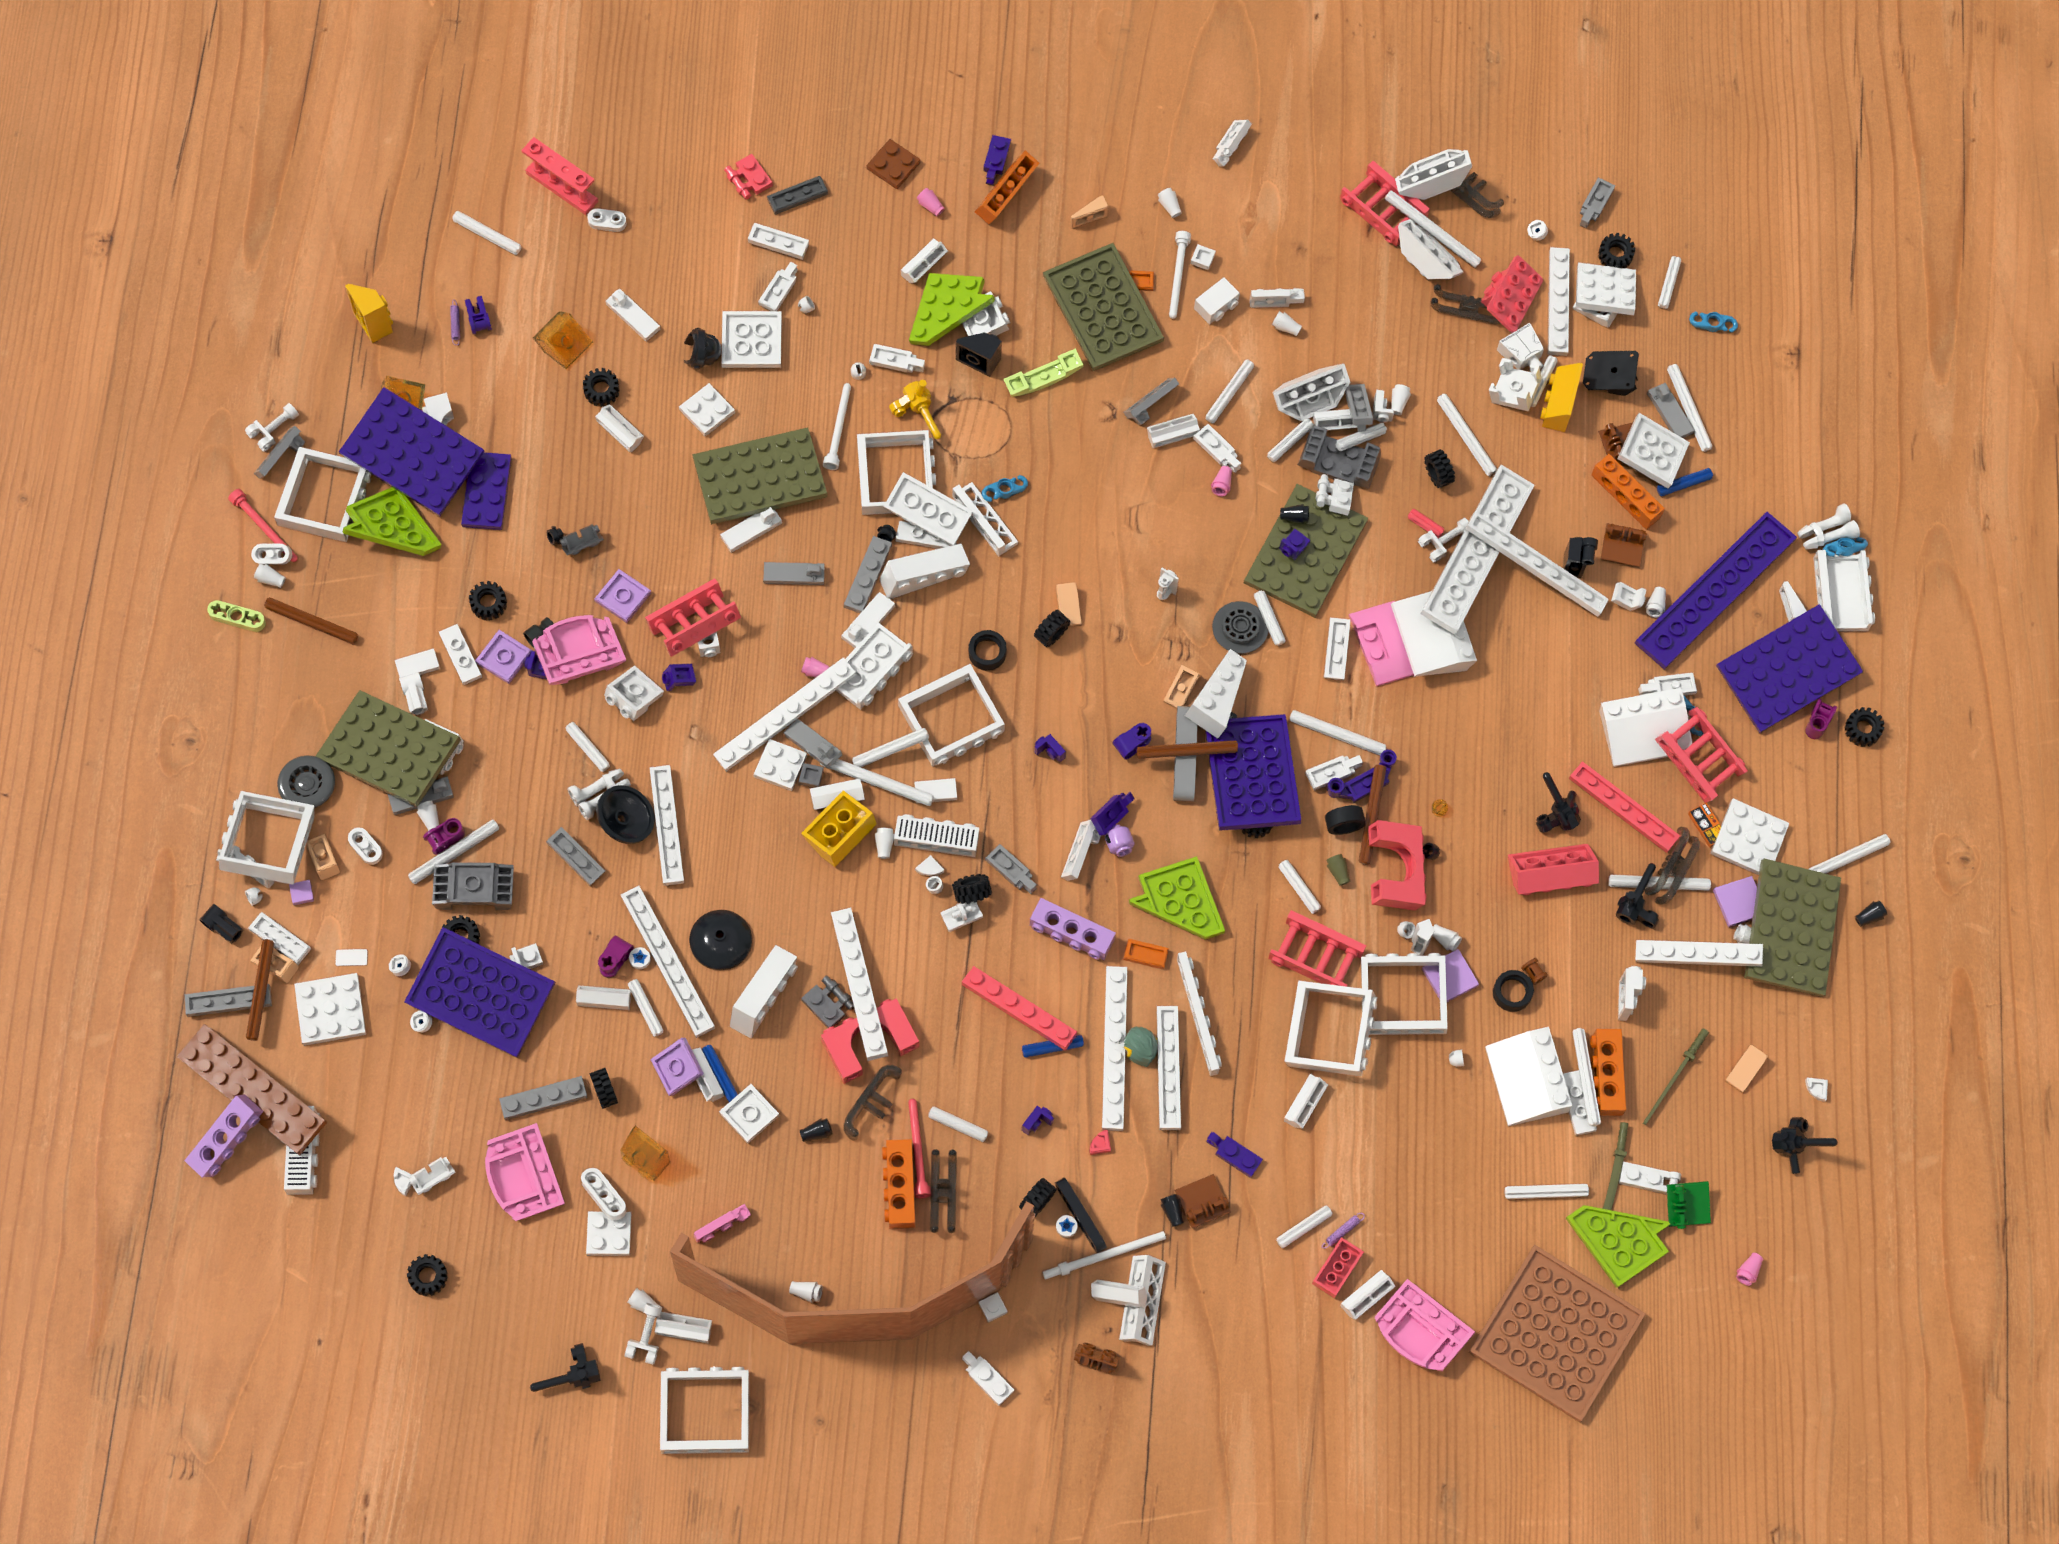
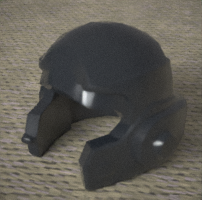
[684,328,721,370]

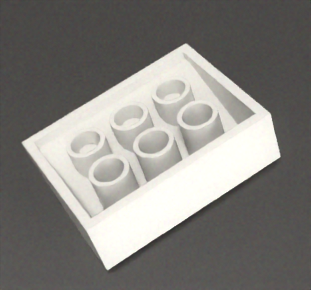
[1391,591,1477,677]
[1599,688,1692,767]
[1485,1027,1572,1126]

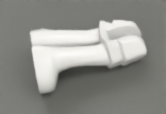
[1797,503,1860,550]
[567,769,631,820]

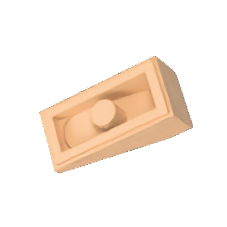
[1071,195,1108,228]
[1056,582,1082,626]
[1163,665,1200,708]
[306,834,340,880]
[250,946,299,983]
[1725,1045,1768,1093]

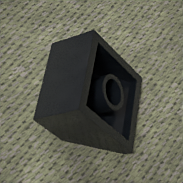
[956,332,1002,377]

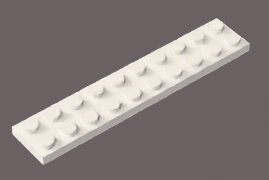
[1420,465,1534,635]

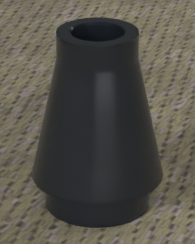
[1280,504,1309,524]
[1854,901,1887,927]
[800,1118,833,1142]
[1160,1194,1184,1227]

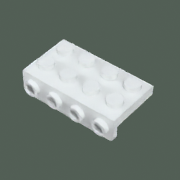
[836,623,913,710]

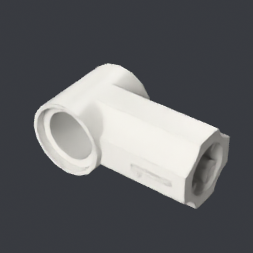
[399,672,428,715]

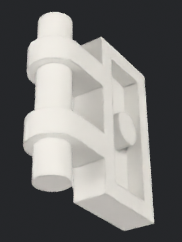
[1316,474,1354,516]

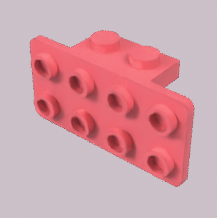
[1481,255,1543,333]

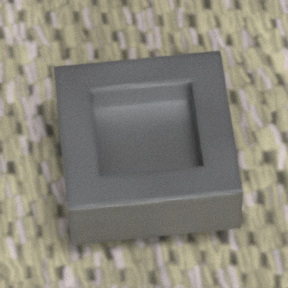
[799,763,824,788]

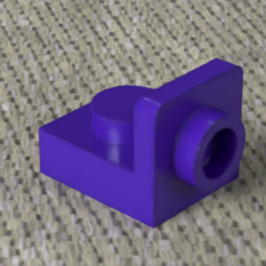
[1279,529,1311,560]
[525,651,547,679]
[662,664,696,691]
[1034,734,1066,763]
[1021,1106,1054,1135]

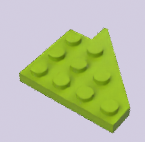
[909,273,995,346]
[342,487,442,556]
[1129,856,1225,940]
[1566,1205,1670,1288]

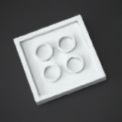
[1576,263,1636,315]
[722,311,782,368]
[1617,413,1690,488]
[1710,798,1789,875]
[294,973,366,1046]

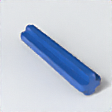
[1657,468,1713,496]
[1022,1035,1084,1057]
[702,1045,738,1102]

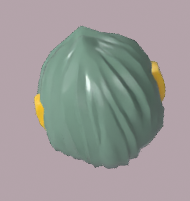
[1124,1026,1158,1067]

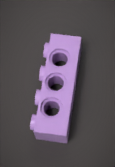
[1029,898,1116,960]
[184,1095,263,1178]

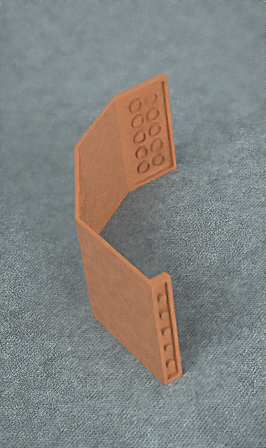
[670,1201,1035,1344]

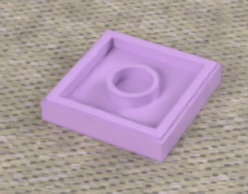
[594,569,651,623]
[475,630,532,684]
[1713,876,1757,928]
[1422,949,1479,1002]
[651,1038,704,1096]

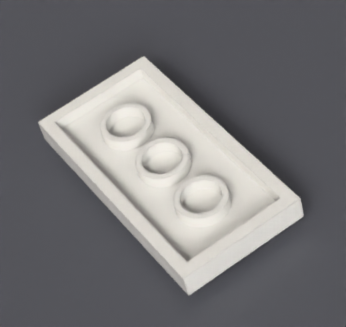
[883,472,973,546]

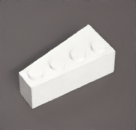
[879,544,970,599]
[1184,649,1247,738]
[730,945,798,1038]

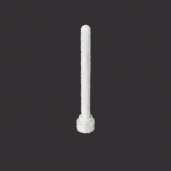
[1169,231,1191,319]
[823,383,851,470]

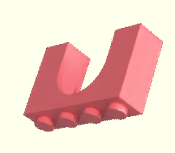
[1368,820,1426,911]
[821,998,919,1084]

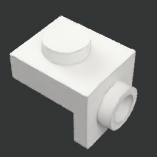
[1611,582,1646,611]

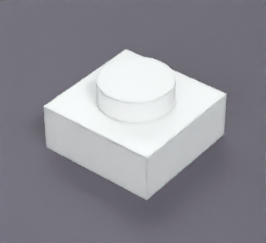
[1190,245,1216,270]
[979,1292,1008,1323]

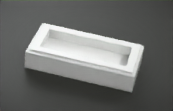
[395,648,440,677]
[914,778,957,803]

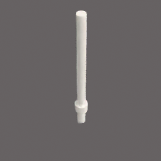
[1042,1231,1166,1280]

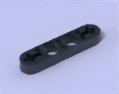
[1055,1177,1107,1253]

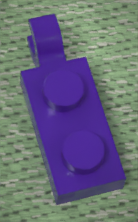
[983,135,1011,185]
[1090,792,1135,835]
[1206,1132,1263,1178]

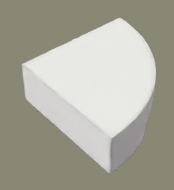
[915,855,944,876]
[1805,1077,1828,1102]
[393,1167,412,1196]

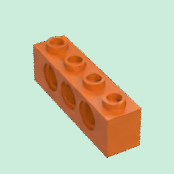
[974,150,1039,224]
[1591,454,1665,530]
[1590,1029,1626,1116]
[882,1139,915,1229]

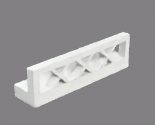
[952,482,1018,557]
[1119,1255,1166,1346]

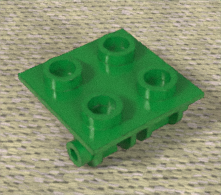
[1666,1181,1711,1229]

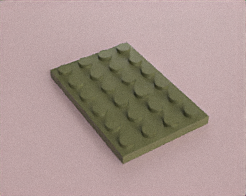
[1043,243,1164,371]
[692,427,827,525]
[1244,484,1368,618]
[315,690,461,807]
[1744,858,1841,997]

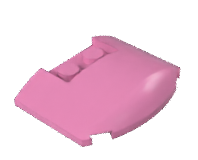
[1349,601,1414,687]
[532,615,626,685]
[485,1123,565,1221]
[1375,1279,1475,1371]

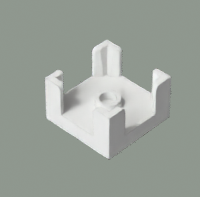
[1489,358,1542,411]

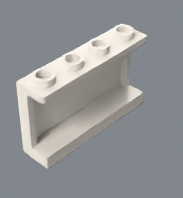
[1813,550,1875,631]

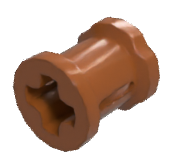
[1521,958,1548,985]

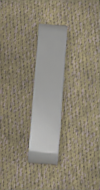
[1173,706,1197,802]

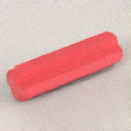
[1408,509,1444,538]

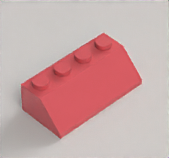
[1508,844,1599,895]

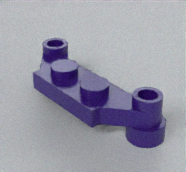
[1327,750,1397,803]

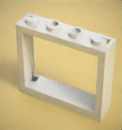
[857,430,936,515]
[274,447,371,542]
[898,664,1005,767]
[216,791,315,885]
[1361,953,1447,1035]
[1285,981,1377,1076]
[660,1367,749,1454]

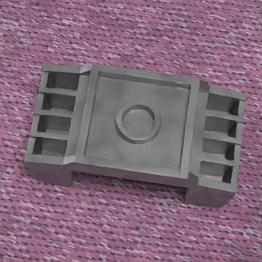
[1298,426,1381,489]
[432,862,514,910]

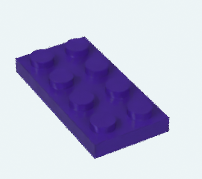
[461,452,512,530]

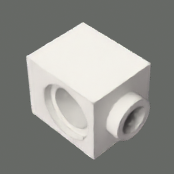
[698,632,720,657]

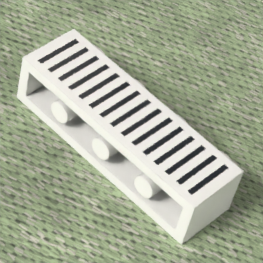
[894,814,979,857]
[284,1106,320,1195]

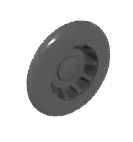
[1212,601,1268,653]
[277,755,335,808]

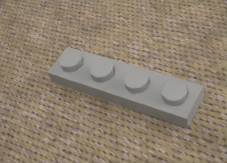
[844,536,892,613]
[184,984,272,1017]
[499,1076,587,1120]

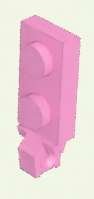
[694,1204,751,1243]

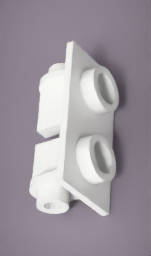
[1157,568,1179,600]
[409,1157,456,1195]

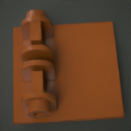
[1598,423,1633,464]
[1600,523,1647,567]
[1175,1174,1231,1229]
[1074,1343,1120,1374]

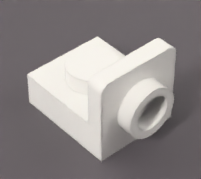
[1373,390,1394,423]
[509,943,543,969]

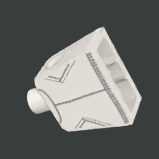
[1497,323,1544,370]

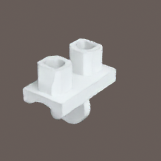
[940,902,983,932]

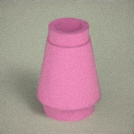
[916,188,945,217]
[1211,466,1232,496]
[801,657,830,677]
[1736,1253,1763,1286]

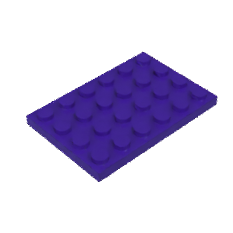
[339,387,485,516]
[1716,604,1863,733]
[1205,714,1301,831]
[404,927,556,1058]

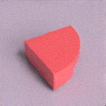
[1090,1130,1111,1155]

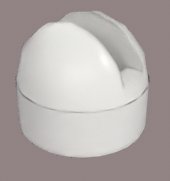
[798,296,815,313]
[851,362,866,380]
[926,876,943,894]
[245,887,263,906]
[1397,921,1415,939]
[1449,1049,1464,1067]

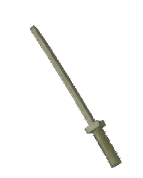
[1642,1028,1709,1125]
[1602,1122,1629,1210]

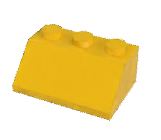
[345,284,393,343]
[1540,363,1583,432]
[801,790,877,867]

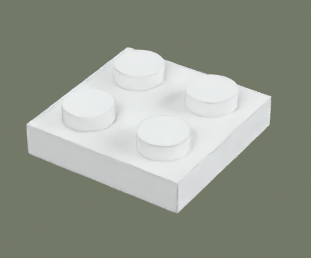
[679,383,735,436]
[753,739,807,791]
[719,1084,779,1144]
[586,1212,632,1256]

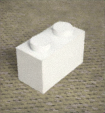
[1194,278,1240,325]

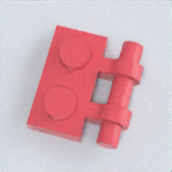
[724,154,773,199]

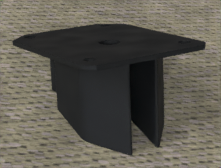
[1583,351,1639,396]

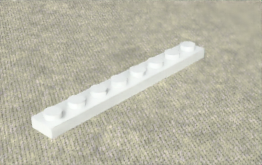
[1465,511,1609,617]
[713,657,856,772]
[621,886,715,1038]
[831,908,888,1061]
[1102,966,1127,1131]

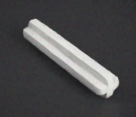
[1658,256,1681,309]
[1531,355,1558,407]
[1267,418,1314,462]
[1335,423,1387,451]
[1254,590,1286,646]
[565,722,610,772]
[1279,860,1321,914]
[628,979,663,1037]
[928,1107,988,1142]
[1276,1205,1333,1248]

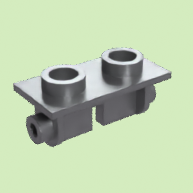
[560,524,604,555]

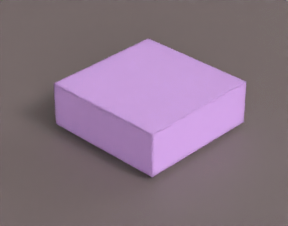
[289,880,314,905]

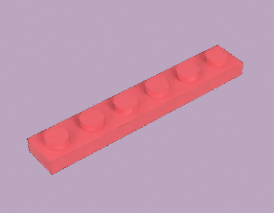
[1569,761,1680,853]
[962,966,1077,1050]

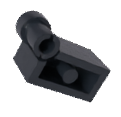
[1562,537,1598,578]

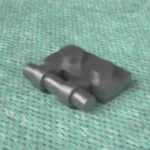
[801,976,854,1028]

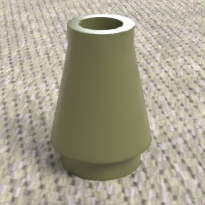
[1326,854,1351,886]

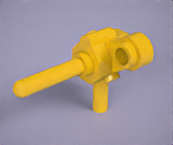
[889,380,941,439]

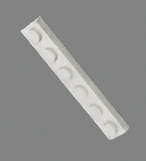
[1548,247,1570,356]
[650,765,684,886]
[1635,940,1763,967]
[1177,952,1222,1076]
[1157,1006,1181,1130]

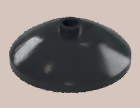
[596,785,655,844]
[689,910,752,970]

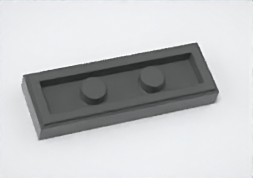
[767,176,828,215]

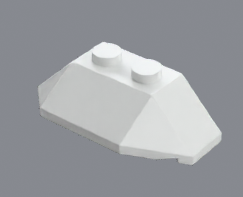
[1395,149,1472,200]
[1398,219,1463,279]
[1272,364,1350,421]

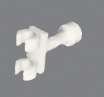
[245,403,299,452]
[1418,518,1469,563]
[625,1303,662,1365]

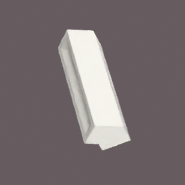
[901,238,948,283]
[595,404,644,453]
[1313,409,1357,430]
[1147,414,1200,448]
[810,779,865,810]
[1411,919,1435,956]
[576,985,631,1010]
[692,1048,724,1102]
[1284,1074,1328,1129]
[1340,1270,1395,1320]
[1091,1280,1148,1308]
[655,1312,712,1344]

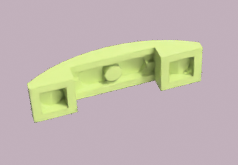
[1003,348,1083,397]

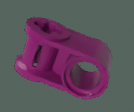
[1805,698,1837,739]
[423,818,465,855]
[598,935,634,978]

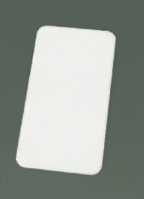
[336,949,367,966]

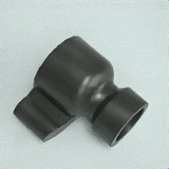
[523,617,554,648]

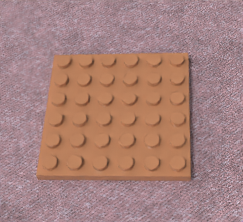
[1468,1244,1646,1423]

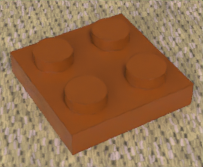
[866,139,920,189]

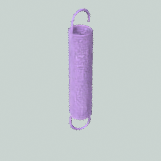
[450,299,460,346]
[1322,1213,1365,1248]

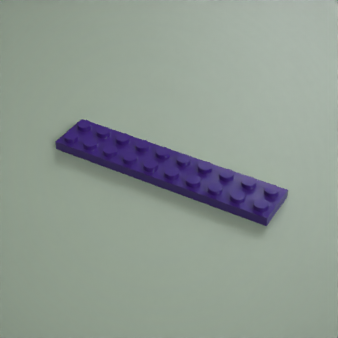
[1635,512,1797,670]

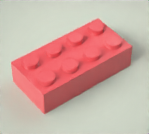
[1312,1237,1364,1298]

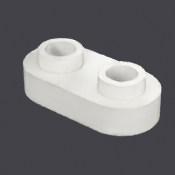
[587,209,627,232]
[251,544,292,565]
[348,828,383,865]

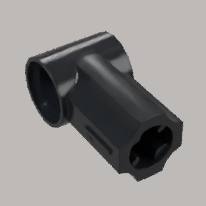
[199,904,243,944]

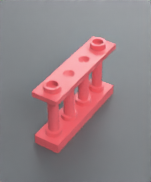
[521,137,598,215]
[1340,161,1430,247]
[645,578,741,657]
[1655,707,1748,803]
[1268,910,1366,987]

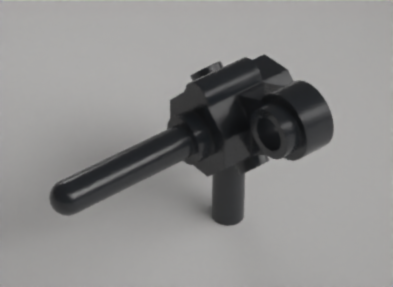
[1536,772,1581,833]
[1616,863,1659,929]
[1772,1117,1838,1174]
[530,1343,601,1392]

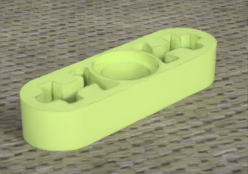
[207,600,266,632]

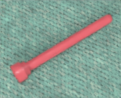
[228,489,298,562]
[908,1099,931,1199]

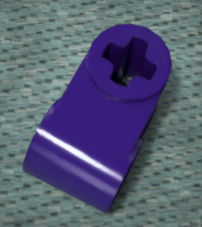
[1112,723,1151,760]

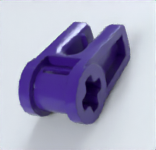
[465,296,492,334]

